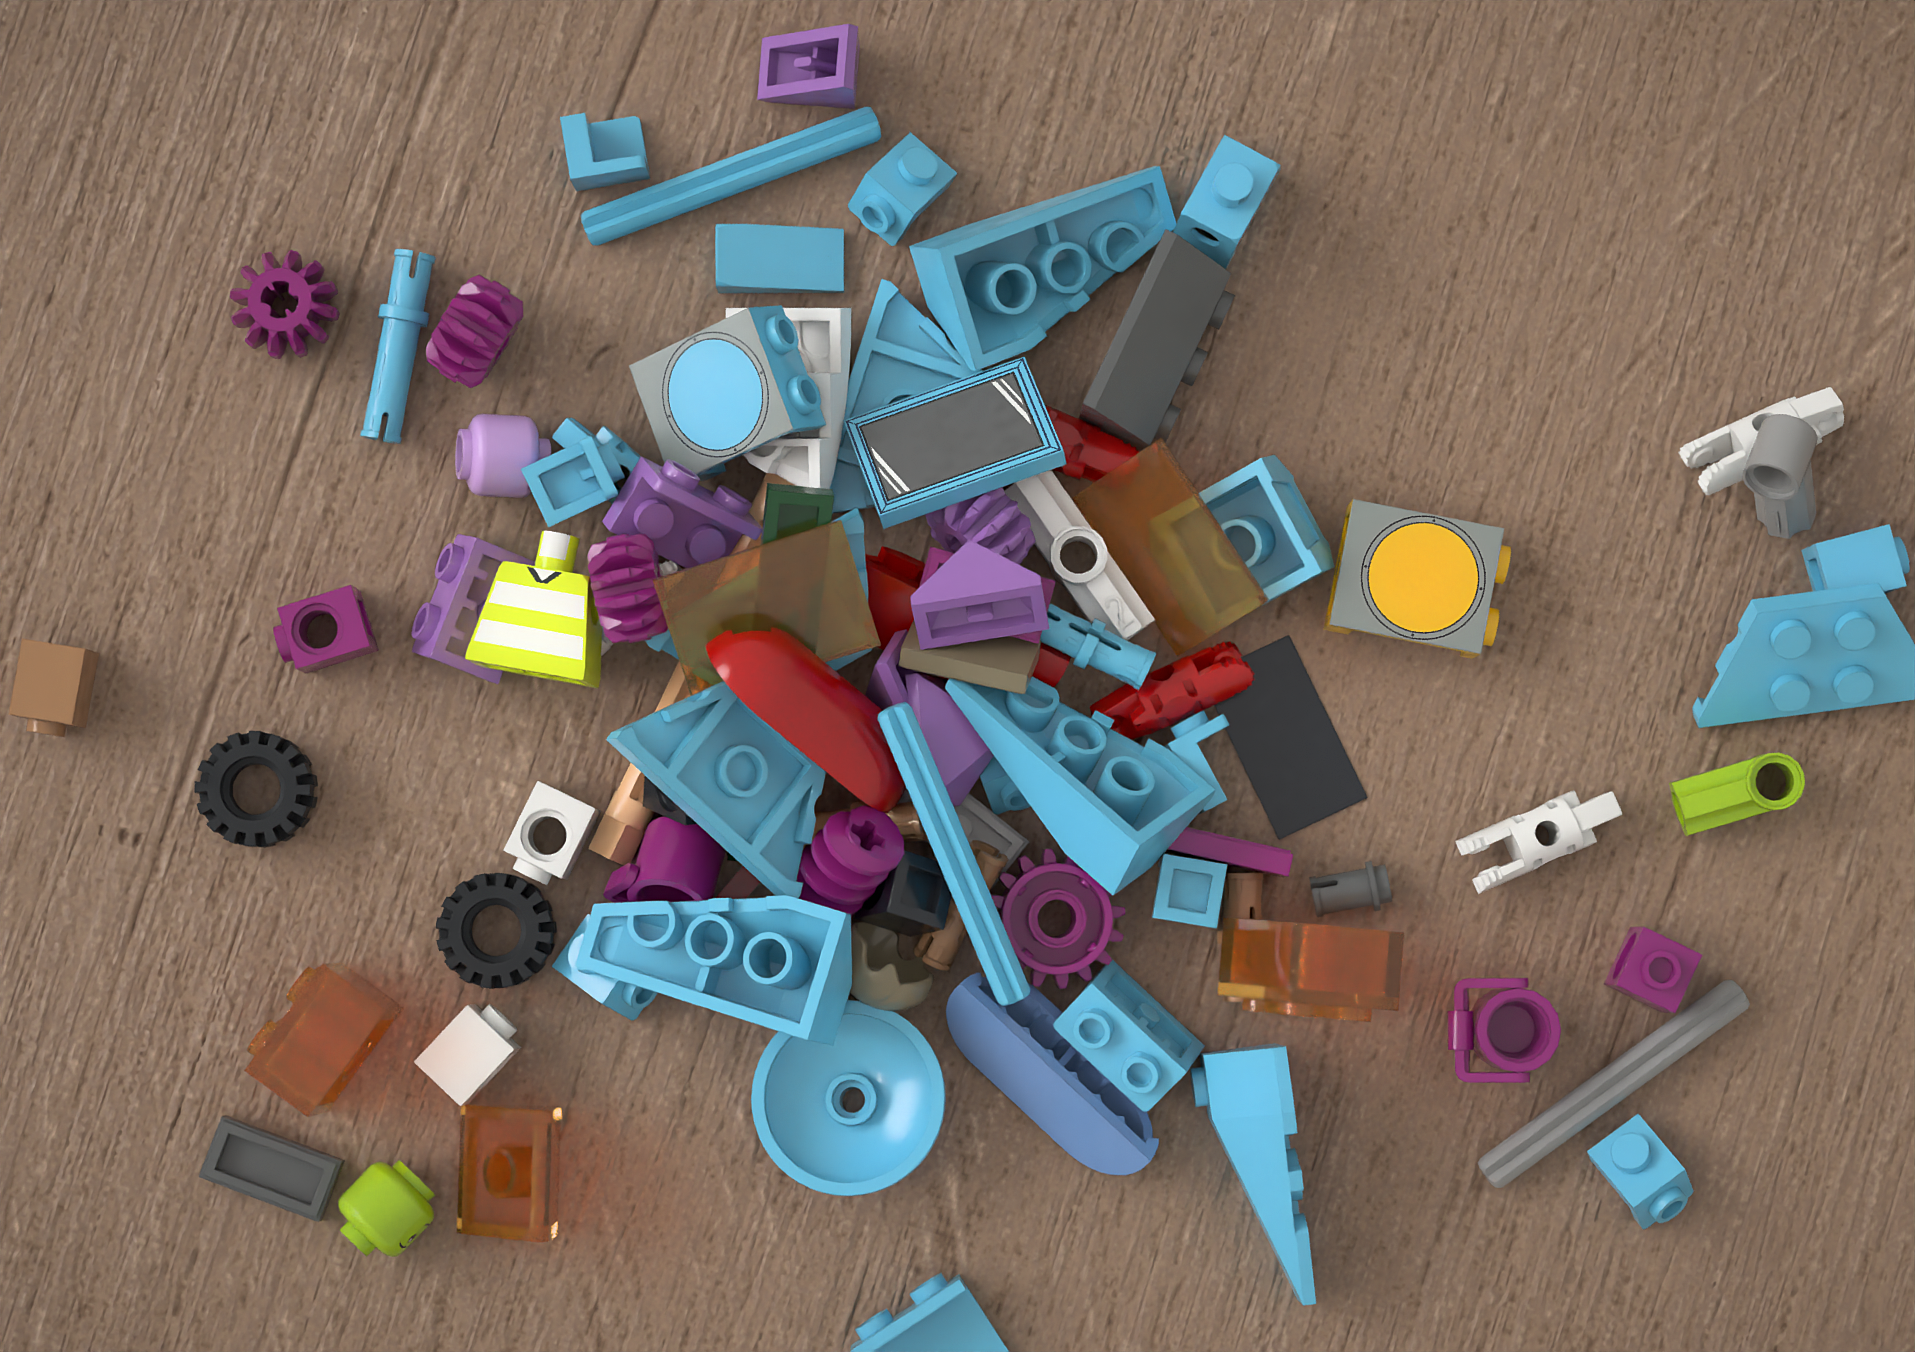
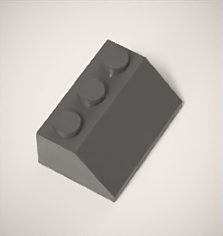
[1079,229,1235,453]

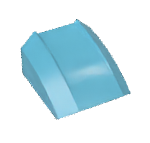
[1150,455,1334,633]

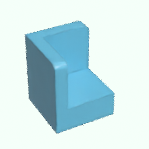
[560,113,650,191]
[1152,854,1227,929]

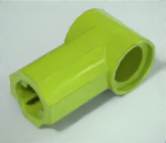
[1669,752,1805,836]

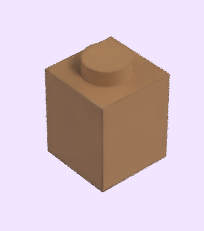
[8,638,99,737]

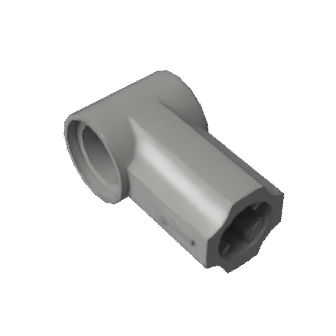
[1742,414,1818,539]

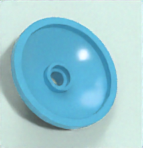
[751,1000,946,1196]

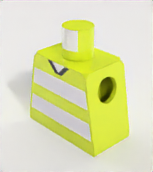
[465,531,602,688]

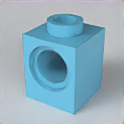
[1801,524,1910,593]

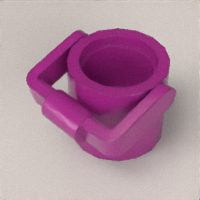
[603,817,726,903]
[1447,978,1561,1083]

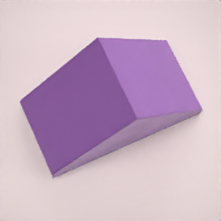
[757,24,860,109]

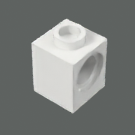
[503,781,601,885]
[414,1004,521,1106]

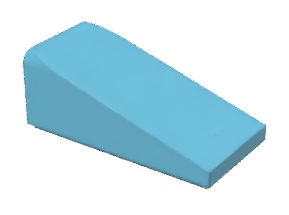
[715,224,844,293]

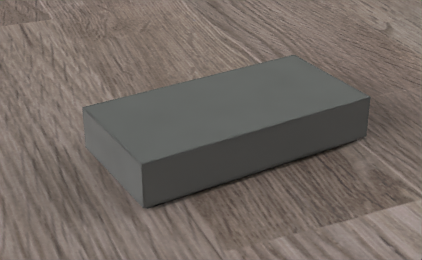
[198,1115,345,1222]

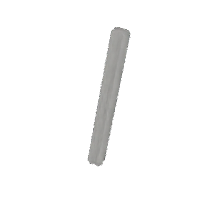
[1478,980,1750,1188]

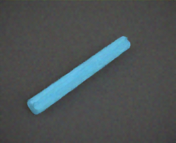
[581,107,881,246]
[878,702,1030,1006]

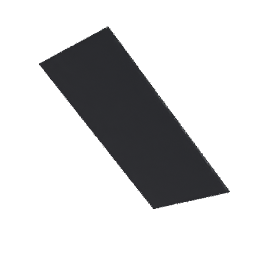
[1214,635,1368,840]

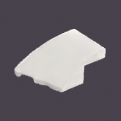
[726,308,851,489]

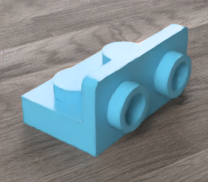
[1053,960,1205,1112]

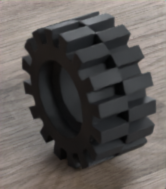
[194,731,318,848]
[436,873,557,989]

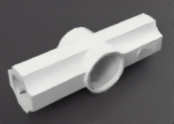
[1005,470,1155,640]

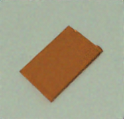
[1072,438,1269,657]
[653,520,881,696]

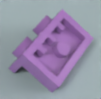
[602,456,762,581]
[411,534,535,684]

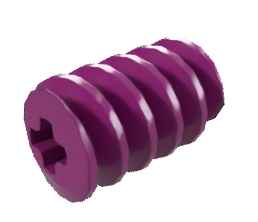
[796,805,904,917]

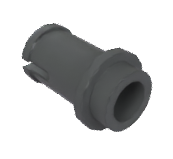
[1309,861,1392,917]

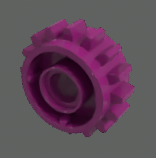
[991,848,1126,989]

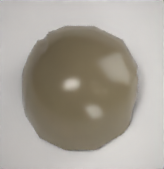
[849,922,934,1011]

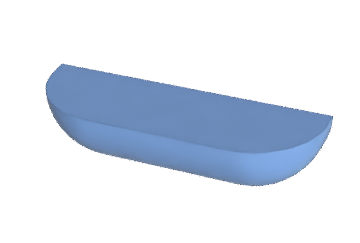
[946,972,1159,1175]

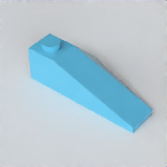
[909,166,1176,371]
[945,677,1216,895]
[574,895,852,1046]
[1190,1043,1316,1306]

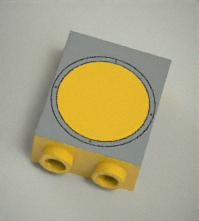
[1323,499,1511,659]

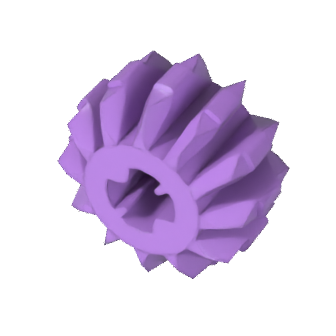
[925,487,1036,565]

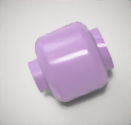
[455,414,551,498]

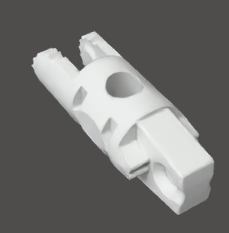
[1678,387,1844,495]
[1455,790,1622,894]

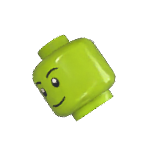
[338,1159,435,1257]

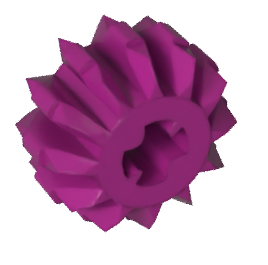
[230,250,340,359]
[426,275,523,388]
[587,533,671,643]

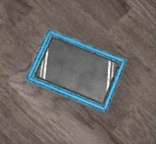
[843,357,1067,529]

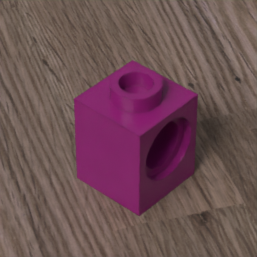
[273,585,379,674]
[1604,927,1702,1013]

